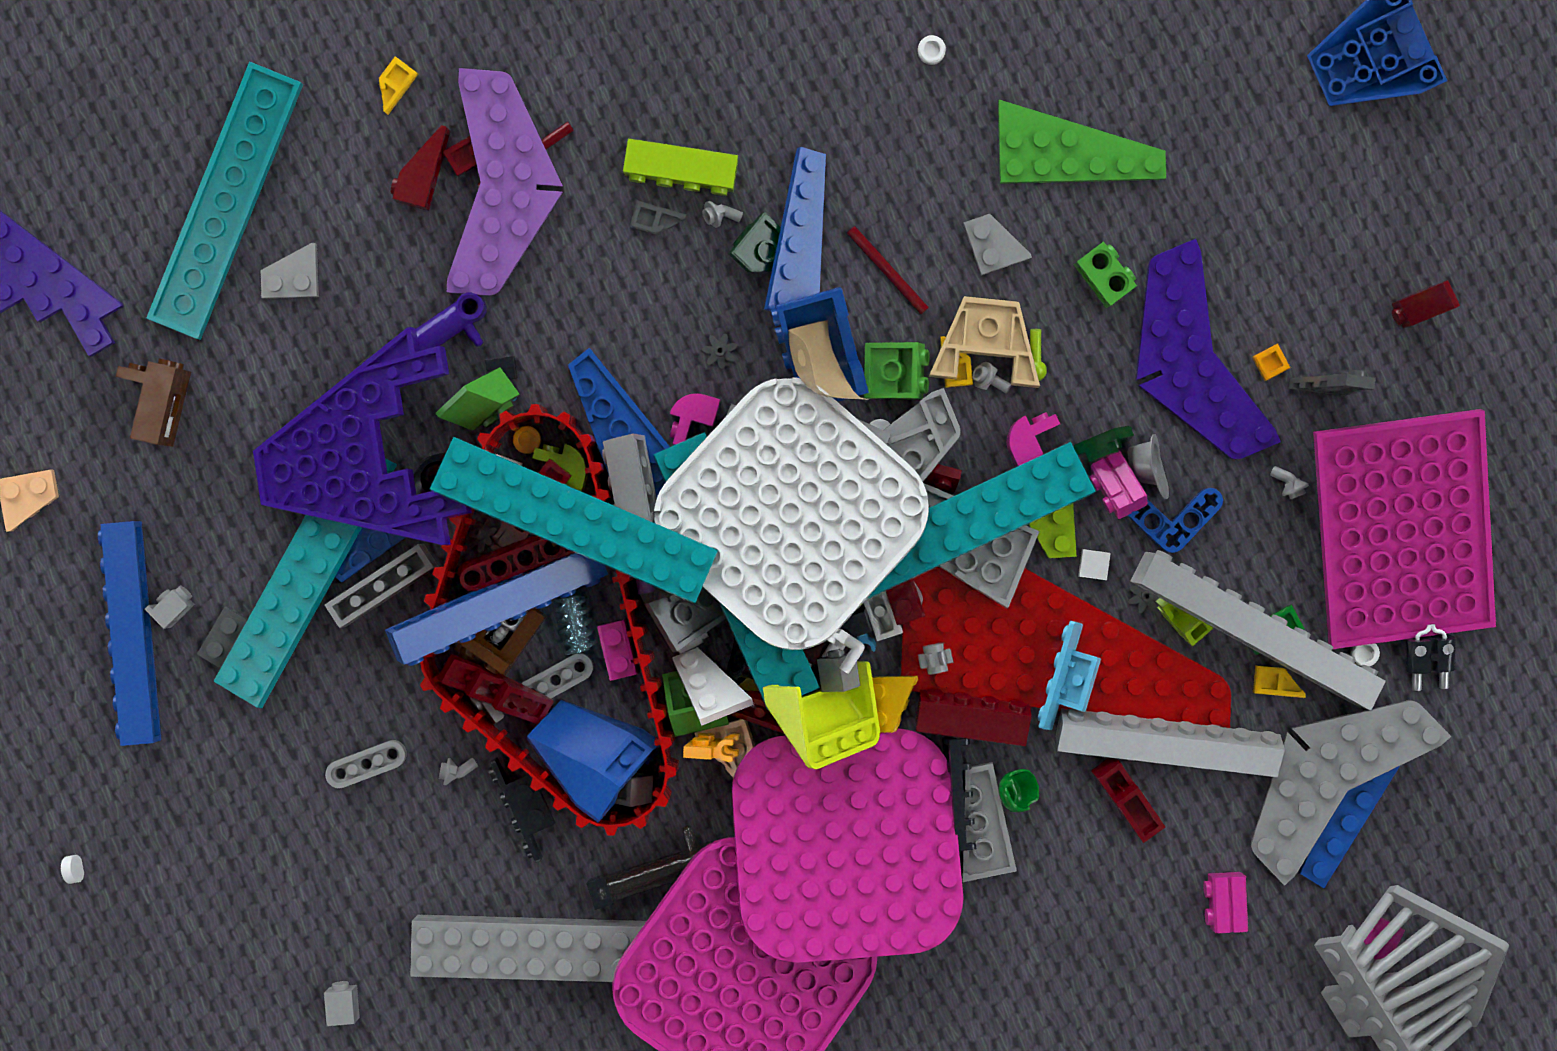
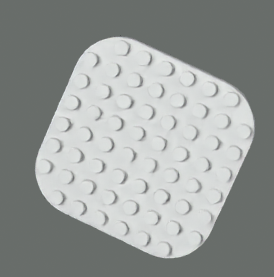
[654,377,929,650]

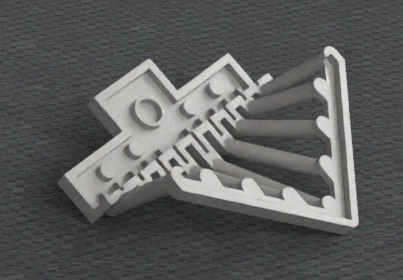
[1314,885,1509,1051]

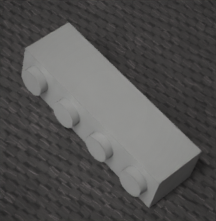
[602,434,657,523]
[325,544,439,628]

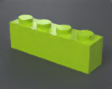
[623,138,738,196]

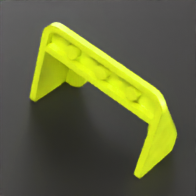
[763,661,880,769]

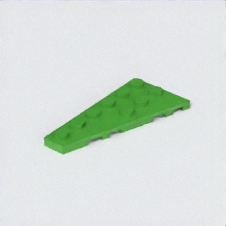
[998,100,1166,184]

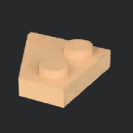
[0,470,59,532]

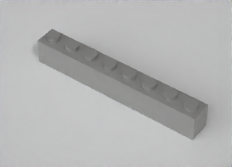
[1056,708,1285,777]

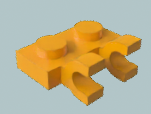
[683,733,740,762]

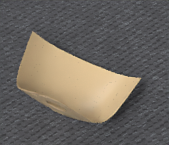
[788,320,864,399]

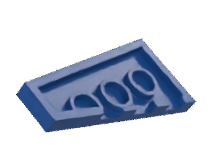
[335,527,406,582]

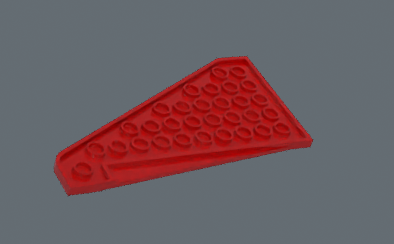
[901,566,1231,728]

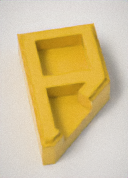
[1253,665,1306,698]

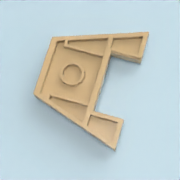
[929,296,1040,388]

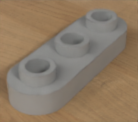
[521,653,594,698]
[325,740,407,788]

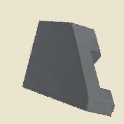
[629,200,686,235]

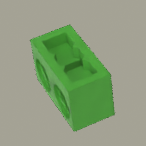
[1074,241,1137,308]

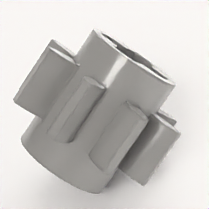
[918,643,953,674]

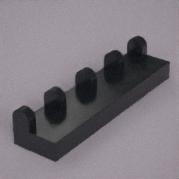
[942,737,977,851]

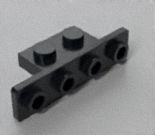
[488,757,555,863]

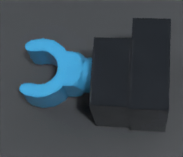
[485,356,518,401]
[841,605,877,656]

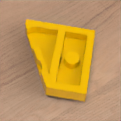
[872,676,918,733]

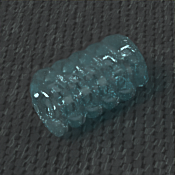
[552,595,597,655]

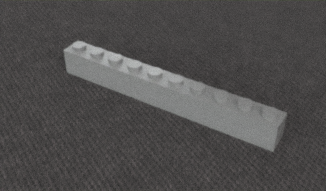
[1130,550,1386,711]

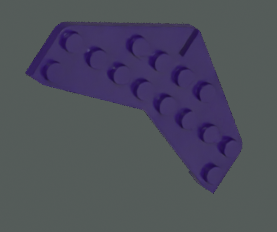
[1135,239,1281,459]

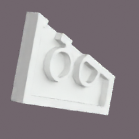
[672,647,754,726]

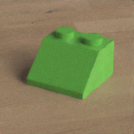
[436,367,520,430]
[662,662,729,737]

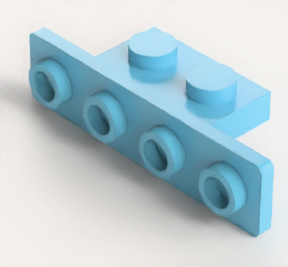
[1038,621,1101,730]

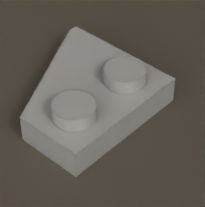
[963,214,1032,276]
[261,243,319,299]

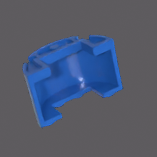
[771,287,869,402]

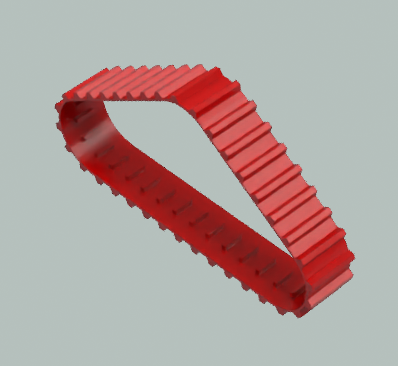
[420,404,679,836]

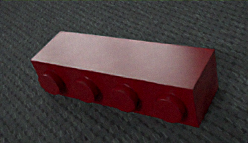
[915,689,1032,746]

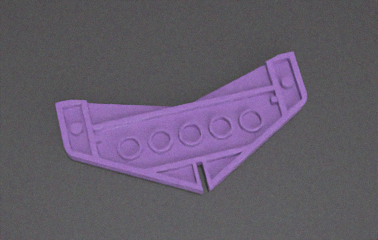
[447,68,563,295]

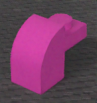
[670,394,721,445]
[1007,412,1060,467]

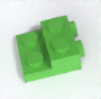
[864,342,930,400]

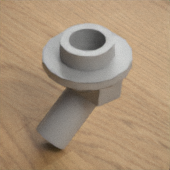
[702,201,743,228]
[973,362,1011,393]
[1270,466,1309,499]
[439,758,478,785]

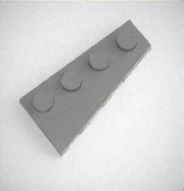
[963,762,1017,882]

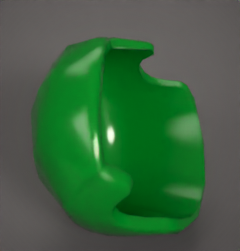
[998,769,1039,812]

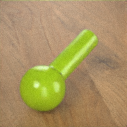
[1030,329,1047,381]

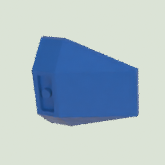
[1307,0,1447,106]
[526,700,662,822]

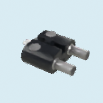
[1406,624,1456,691]

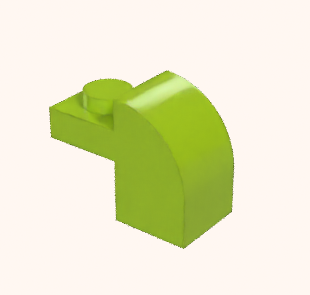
[533,444,588,493]
[1156,598,1213,647]

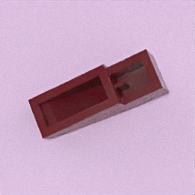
[1091,757,1165,843]

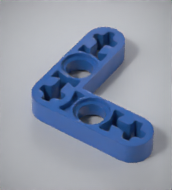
[1127,488,1223,553]

